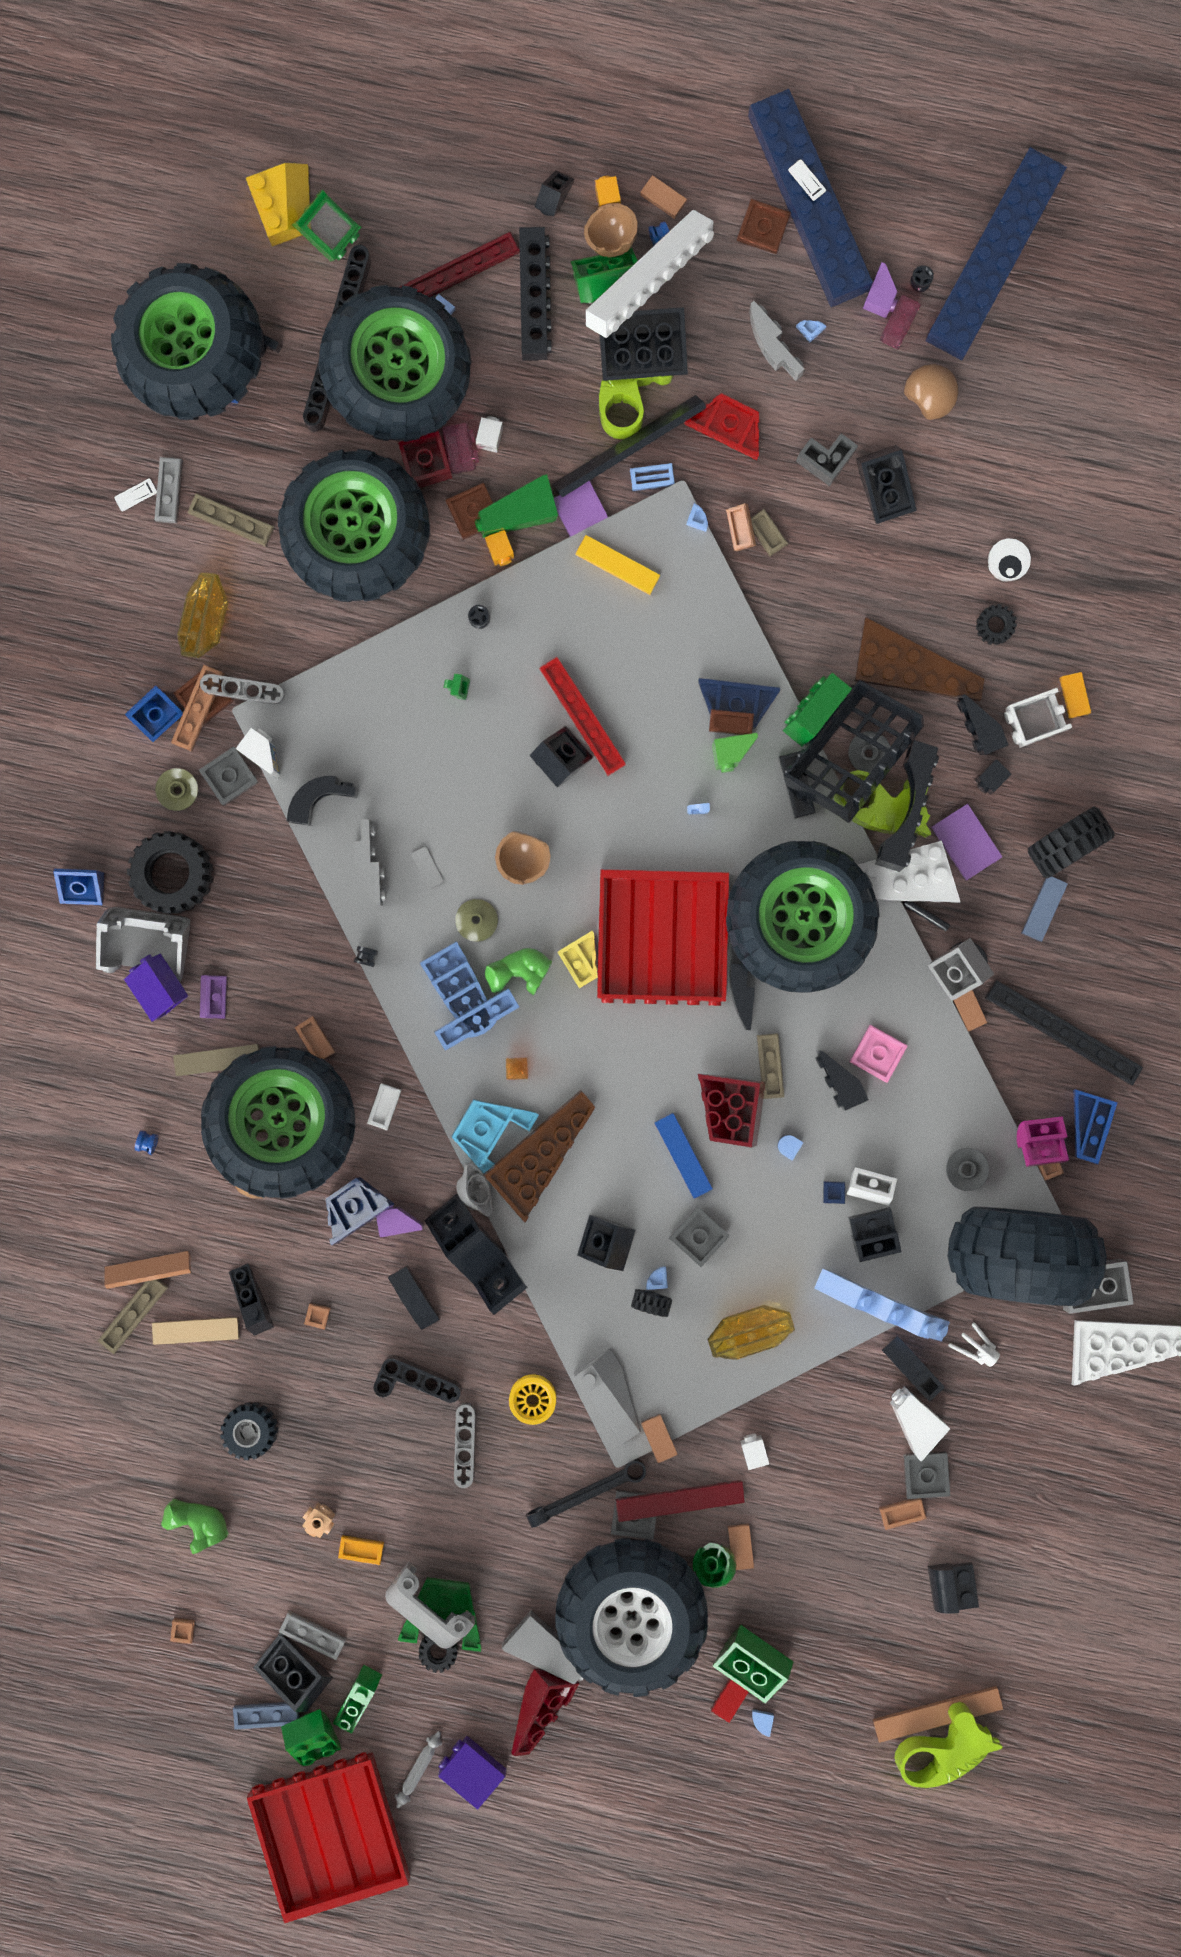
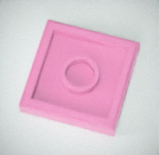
[849,1025,908,1083]

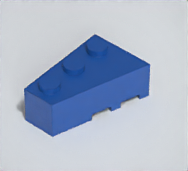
[1073,1090,1117,1164]

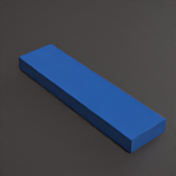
[654,1113,713,1199]

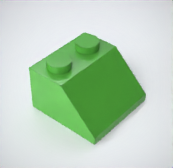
[712,733,758,773]

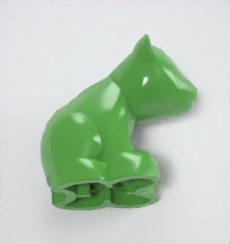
[485,948,552,995]
[161,1499,229,1554]

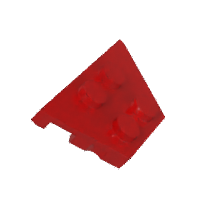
[684,393,759,460]

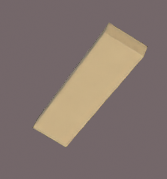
[152,1317,240,1345]

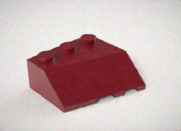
[698,1074,765,1148]

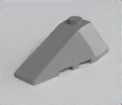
[574,1348,640,1444]

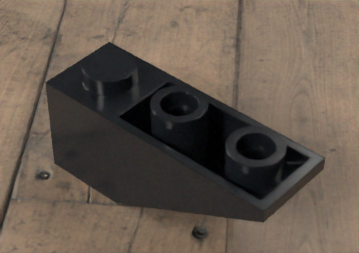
[957,694,1009,755]
[815,1050,869,1111]
[229,1263,274,1336]
[882,1336,945,1402]

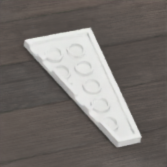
[858,841,960,903]
[1072,1320,1181,1386]

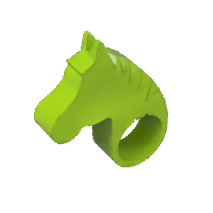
[599,376,673,439]
[834,770,931,837]
[895,1702,1003,1788]

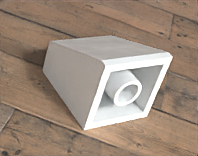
[890,1387,950,1462]

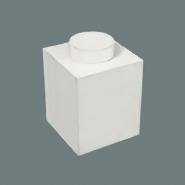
[476,416,503,453]
[740,1434,769,1470]

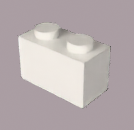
[847,1167,897,1206]

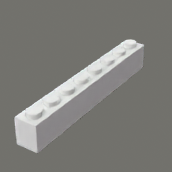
[586,210,714,338]

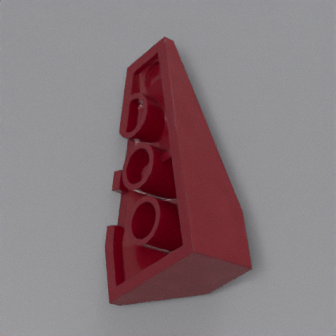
[511,1668,579,1756]

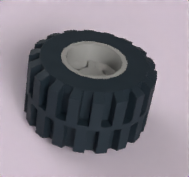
[220,1402,278,1460]

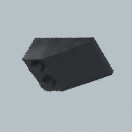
[856,445,917,524]
[253,1633,333,1712]

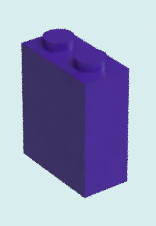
[124,953,188,1022]
[438,1736,506,1810]

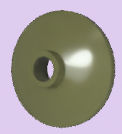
[155,768,198,811]
[455,899,498,942]

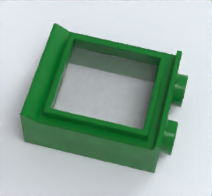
[292,190,361,262]

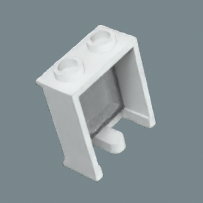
[1004,688,1072,748]

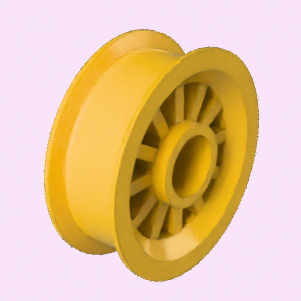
[509,1374,556,1425]

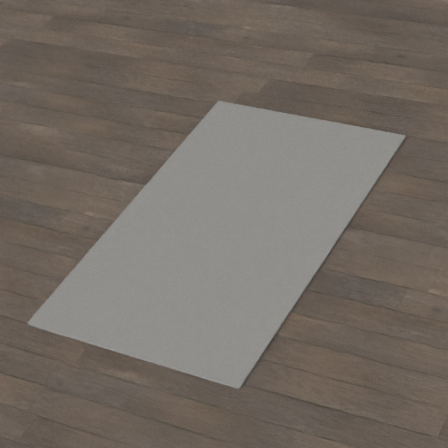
[232,481,1062,1468]

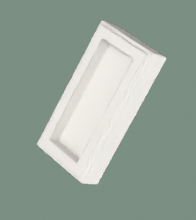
[367,1083,402,1130]

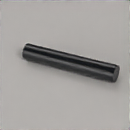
[903,901,950,932]

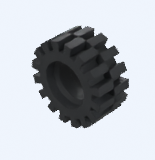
[976,604,1017,645]
[631,1289,673,1317]
[419,1635,458,1673]

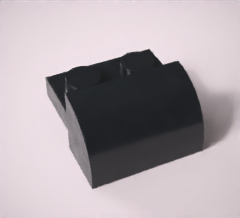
[848,1207,902,1262]
[927,1562,979,1614]

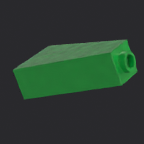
[475,474,558,538]

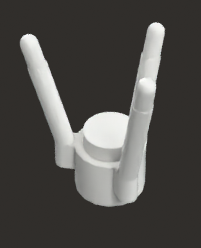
[949,1323,1000,1367]

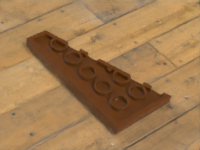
[855,617,985,701]
[483,1090,596,1223]

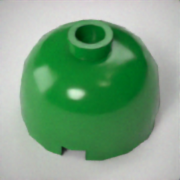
[692,1543,737,1588]

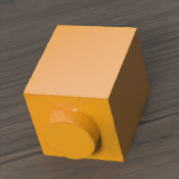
[595,175,621,207]
[485,530,514,566]

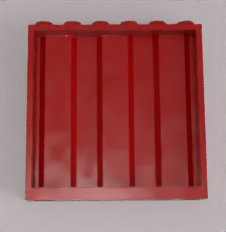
[597,869,729,1006]
[247,1752,410,1923]

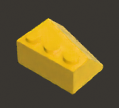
[246,163,311,247]

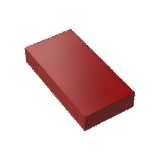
[711,1679,748,1723]

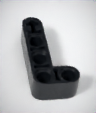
[373,1355,462,1403]

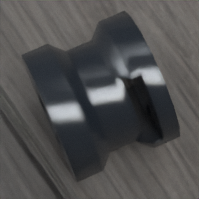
[910,265,934,292]
[468,605,490,629]
[354,946,378,967]

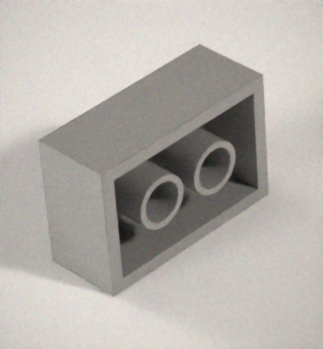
[1063,1259,1133,1314]

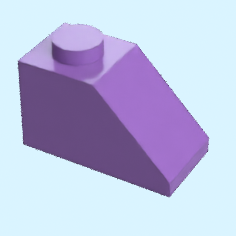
[863,263,898,318]
[376,1206,424,1237]

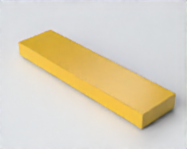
[576,535,660,595]

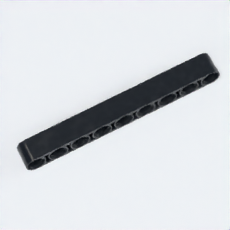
[303,245,371,432]

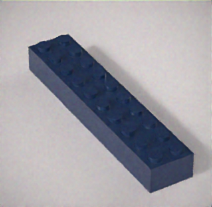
[748,89,873,308]
[925,147,1067,361]

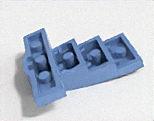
[420,941,519,1051]

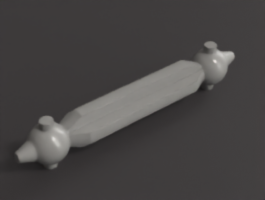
[394,1731,442,1808]

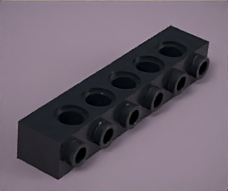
[519,227,552,361]

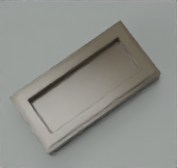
[751,509,788,557]

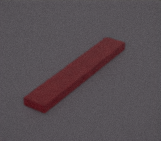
[400,232,520,297]
[615,1480,745,1522]

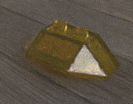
[177,572,228,658]
[707,1305,795,1360]

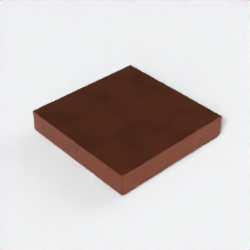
[737,199,791,254]
[445,483,493,540]
[173,671,234,725]

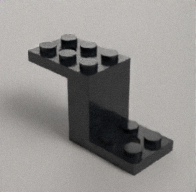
[424,1194,528,1315]

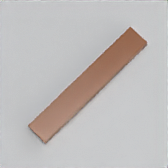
[872,1686,1003,1743]

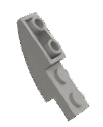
[749,301,804,381]
[353,819,386,906]

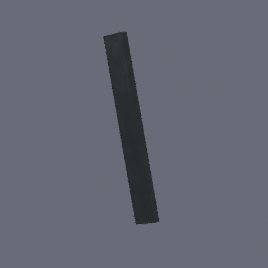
[552,395,706,497]
[985,980,1143,1086]

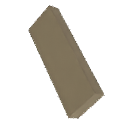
[756,1033,784,1099]

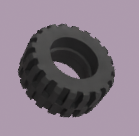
[1028,806,1114,879]
[127,831,214,914]

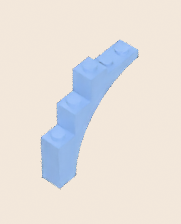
[814,1269,950,1342]

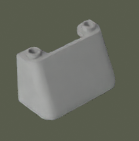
[96,907,190,981]
[385,1562,475,1649]

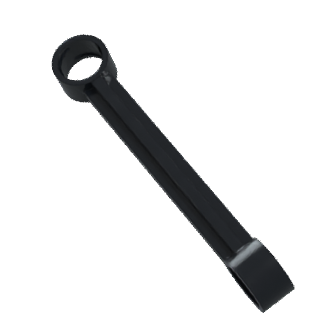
[526,1459,646,1528]

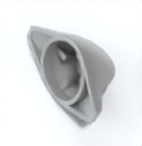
[456,1162,493,1216]

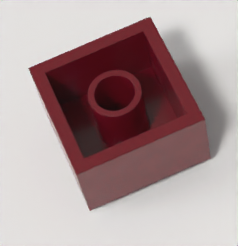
[398,431,452,488]

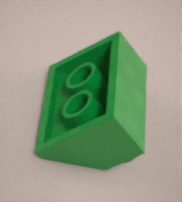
[571,248,638,303]
[713,1625,794,1703]

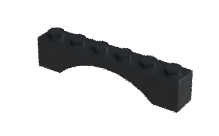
[875,740,939,872]

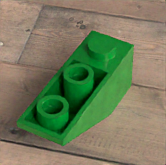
[333,1665,383,1734]

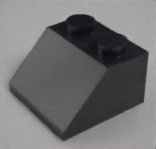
[529,726,594,788]
[577,1215,636,1271]

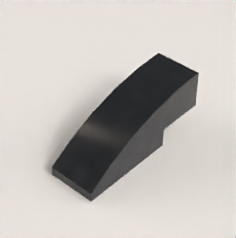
[730,964,755,1030]
[388,1265,440,1330]

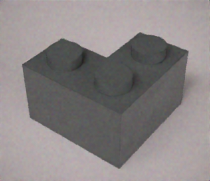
[796,433,858,486]

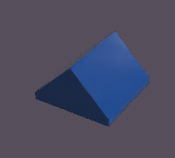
[125,686,183,742]
[53,869,104,905]

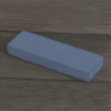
[1021,876,1068,942]
[233,1702,299,1730]

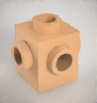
[303,1502,335,1538]

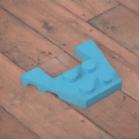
[451,1099,539,1173]

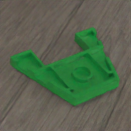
[398,1577,482,1652]

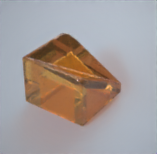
[506,1057,528,1080]

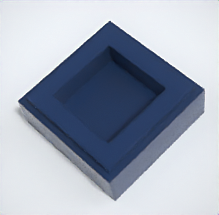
[823,1181,845,1204]

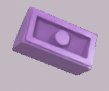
[200,975,227,1019]

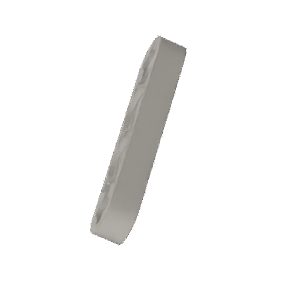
[200,674,284,704]
[454,1402,476,1488]

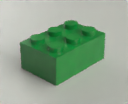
[782,672,852,747]

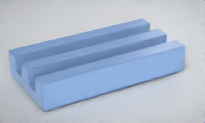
[630,463,675,491]

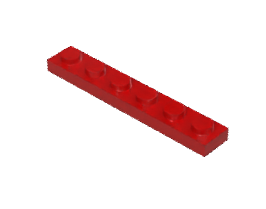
[539,657,626,776]

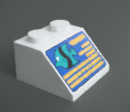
[236,728,280,779]

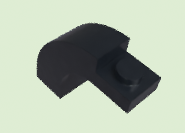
[286,776,359,826]

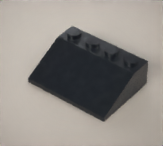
[599,307,688,381]

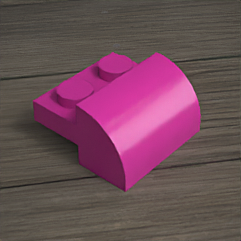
[1017,1117,1069,1167]

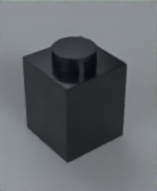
[975,759,1012,795]

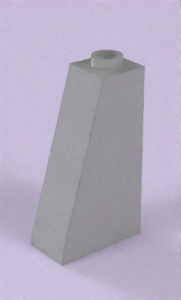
[502,1610,583,1684]

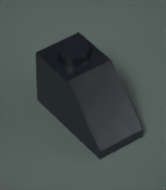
[534,170,574,217]

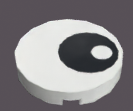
[988,538,1031,582]

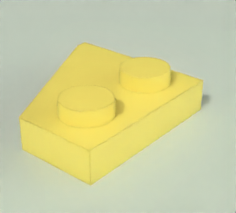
[557,931,598,989]

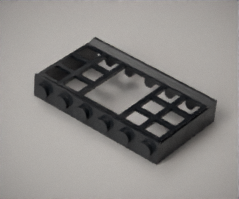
[784,680,924,823]

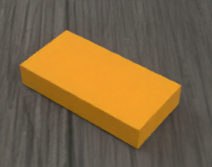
[1059,672,1091,719]
[338,1535,384,1565]

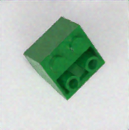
[281,1709,341,1767]

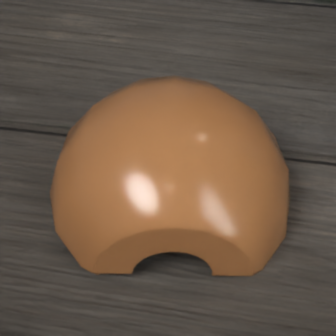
[584,203,638,257]
[904,364,959,420]
[495,831,551,885]

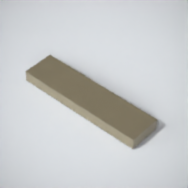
[187,493,274,547]
[173,1044,259,1076]
[98,1279,169,1354]

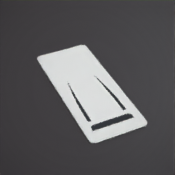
[788,160,826,201]
[114,479,157,511]

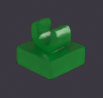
[443,674,470,700]

